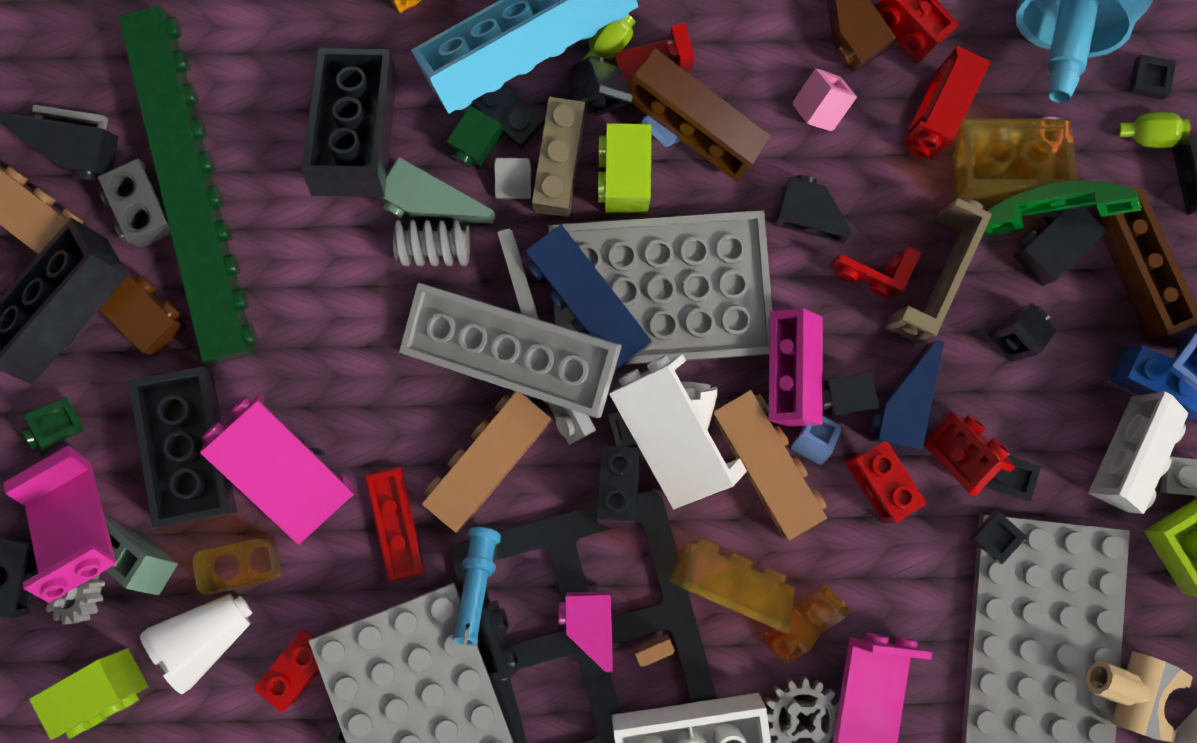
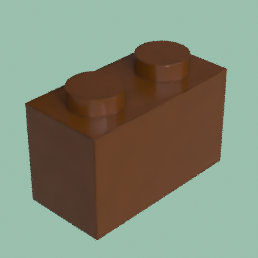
[99,273,187,356]

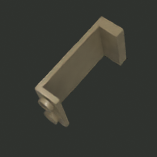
[884,198,992,343]

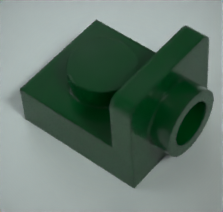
[20,397,84,455]

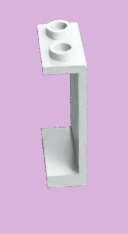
[609,354,747,510]

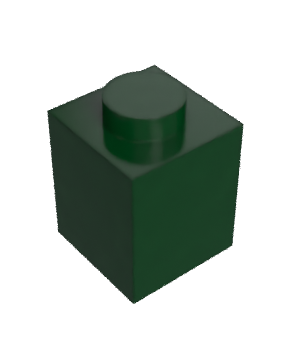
[447,105,504,169]

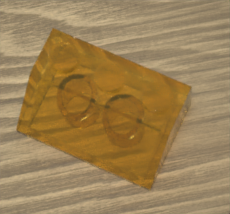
[952,118,1077,204]
[669,538,795,634]

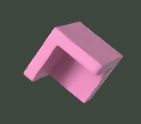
[793,68,857,131]

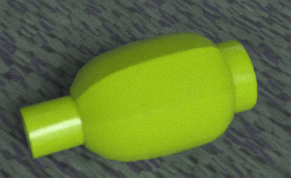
[581,14,636,61]
[1117,112,1190,148]

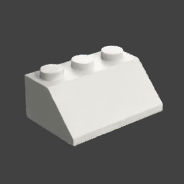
[1088,392,1189,514]

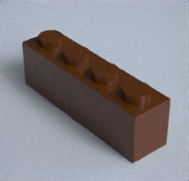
[628,48,771,182]
[1090,186,1197,340]

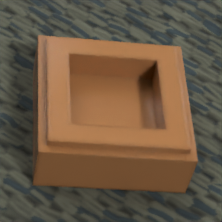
[634,634,675,667]

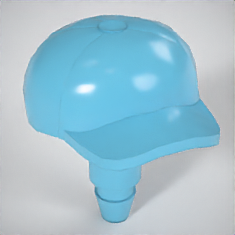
[1016,0,1153,103]

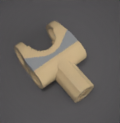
[1085,651,1193,742]

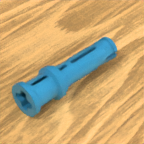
[453,527,501,646]

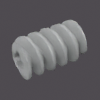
[393,220,470,266]

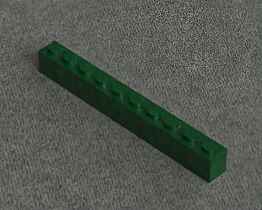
[118,5,257,365]

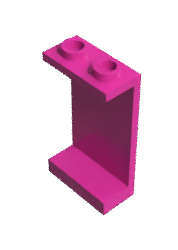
[200,393,354,545]
[3,445,117,603]
[833,633,932,743]

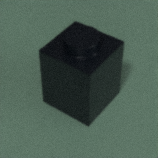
[823,371,879,417]

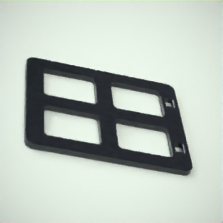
[452,491,717,743]

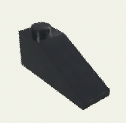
[0,113,119,182]

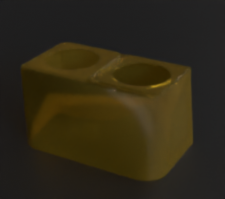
[192,538,282,594]

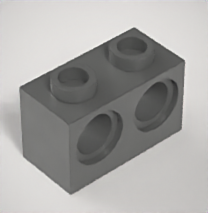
[98,159,171,249]

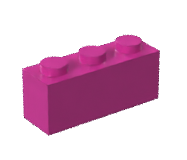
[769,308,823,427]

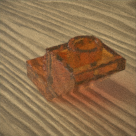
[761,582,850,665]

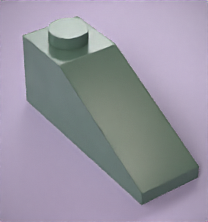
[379,157,496,224]
[104,513,178,596]

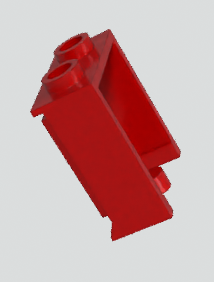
[901,46,991,159]

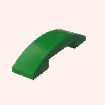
[984,181,1141,236]

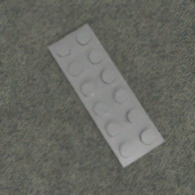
[399,283,622,418]

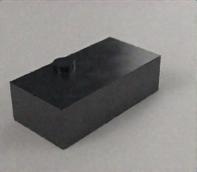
[302,48,397,197]
[0,218,129,385]
[128,367,237,528]

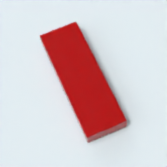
[364,467,426,582]

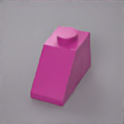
[559,591,613,672]

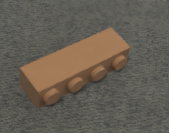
[0,157,84,254]
[712,390,827,541]
[422,392,553,533]

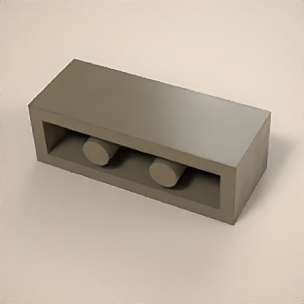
[532,97,586,218]

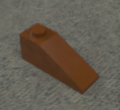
[827,0,896,73]

